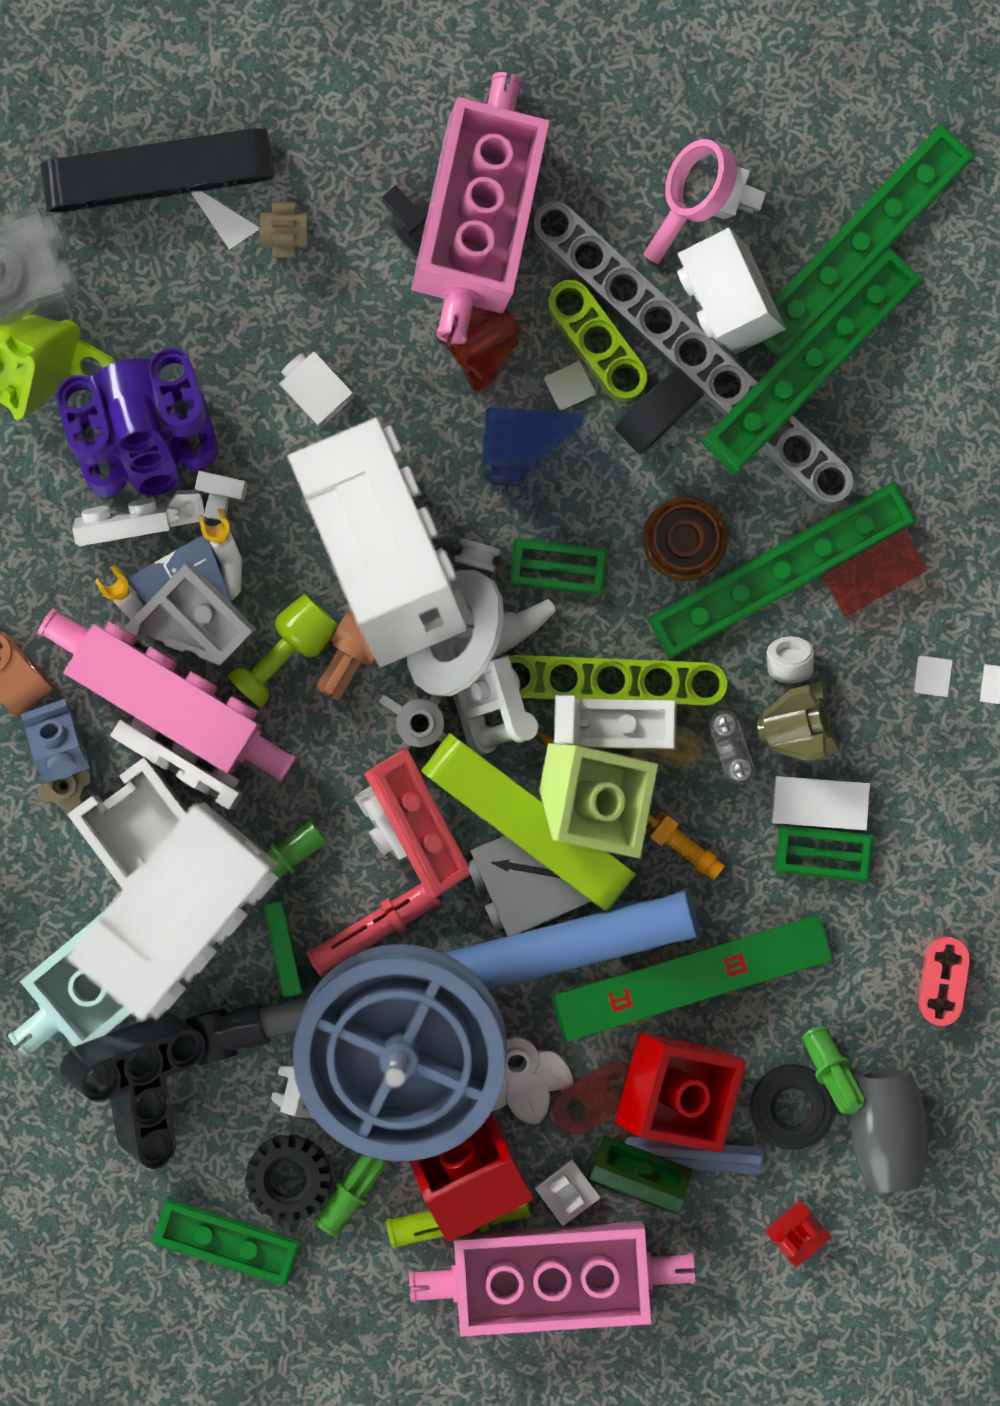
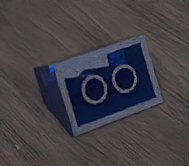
[482,407,583,487]

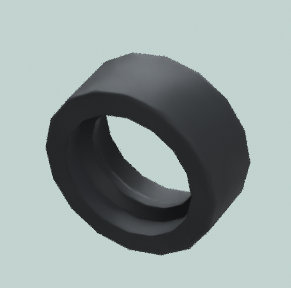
[615,367,704,455]

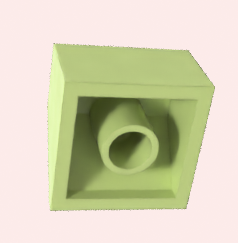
[539,743,658,858]

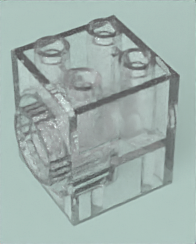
[0,205,80,324]

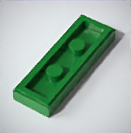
[151,1197,301,1287]

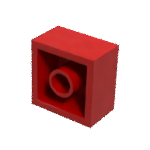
[615,1031,746,1153]
[409,1111,533,1243]

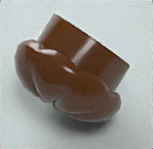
[643,497,727,581]

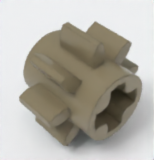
[259,202,309,258]

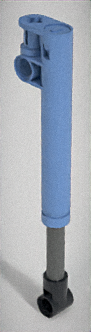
[185,888,700,1065]

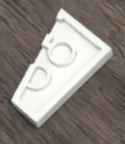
[110,717,244,810]

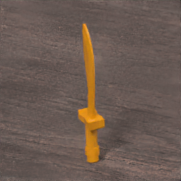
[537,731,725,881]

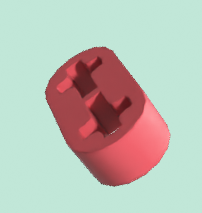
[918,936,970,1026]

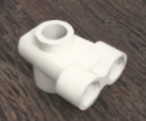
[354,786,407,860]

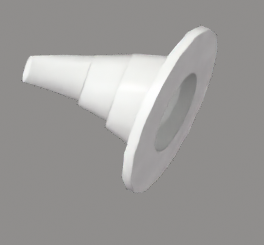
[407,570,556,696]

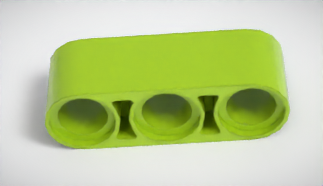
[548,280,647,403]

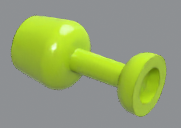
[227,594,339,708]

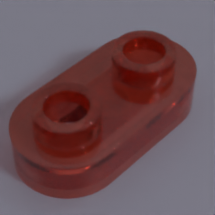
[553,1060,630,1134]

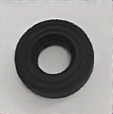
[750,1064,836,1150]

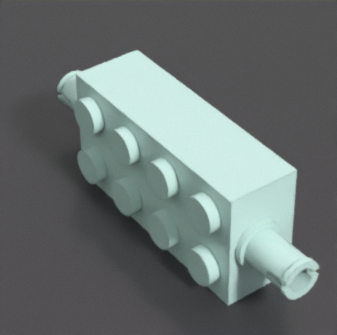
[8,911,218,1058]

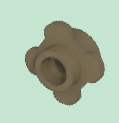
[37,770,91,813]

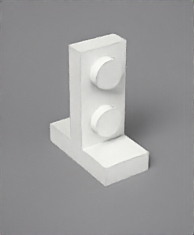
[554,695,677,750]

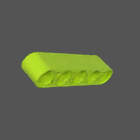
[509,655,728,706]
[421,733,636,912]

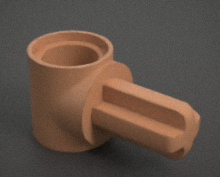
[317,607,376,700]

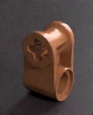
[0,631,54,719]

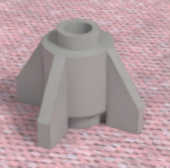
[379,694,447,753]

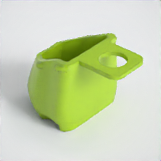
[0,315,116,420]

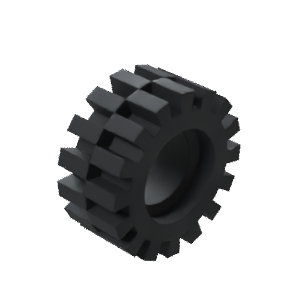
[245,1134,332,1223]

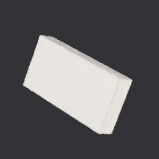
[771,776,870,830]

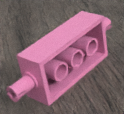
[411,72,549,344]
[37,608,296,782]
[409,1221,695,1336]

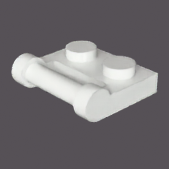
[453,656,538,755]

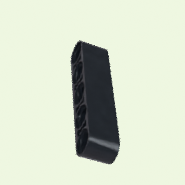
[40,128,275,213]

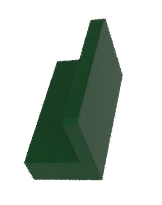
[587,1135,693,1213]

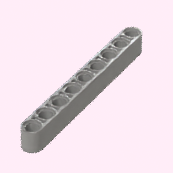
[533,201,853,505]

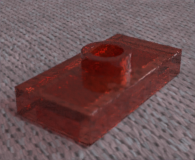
[821,530,927,617]

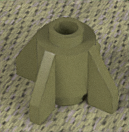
[757,681,840,761]

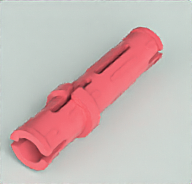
[306,883,442,978]

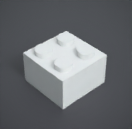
[677,228,786,354]

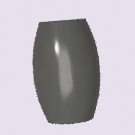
[850,1070,928,1192]

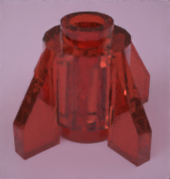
[434,308,520,393]

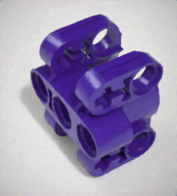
[56,348,219,497]

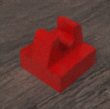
[764,1200,832,1268]

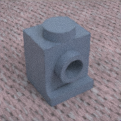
[21,699,90,784]

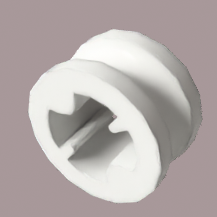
[454,539,500,573]

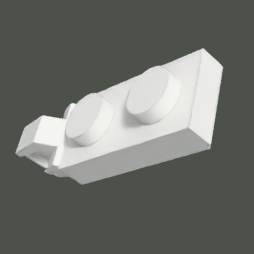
[72,490,205,547]

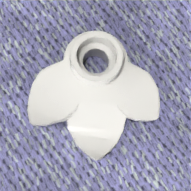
[492,1036,573,1125]

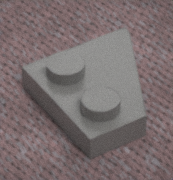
[124,562,257,665]

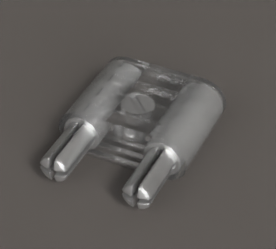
[708,711,754,784]

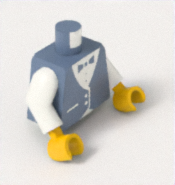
[95,508,242,620]

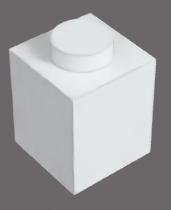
[279,352,354,429]

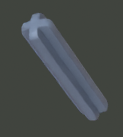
[625,1136,764,1175]

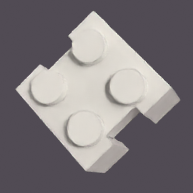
[67,757,189,889]

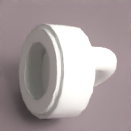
[767,636,814,684]

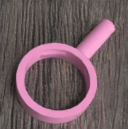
[643,139,737,264]

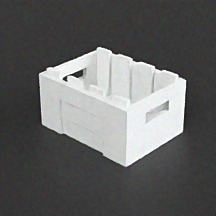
[287,417,471,667]
[66,803,279,1021]

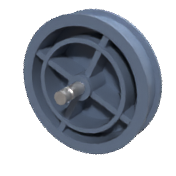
[293,944,507,1161]

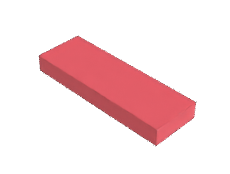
[364,749,470,898]

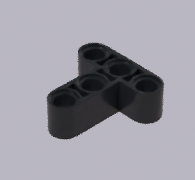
[61,1013,205,1169]

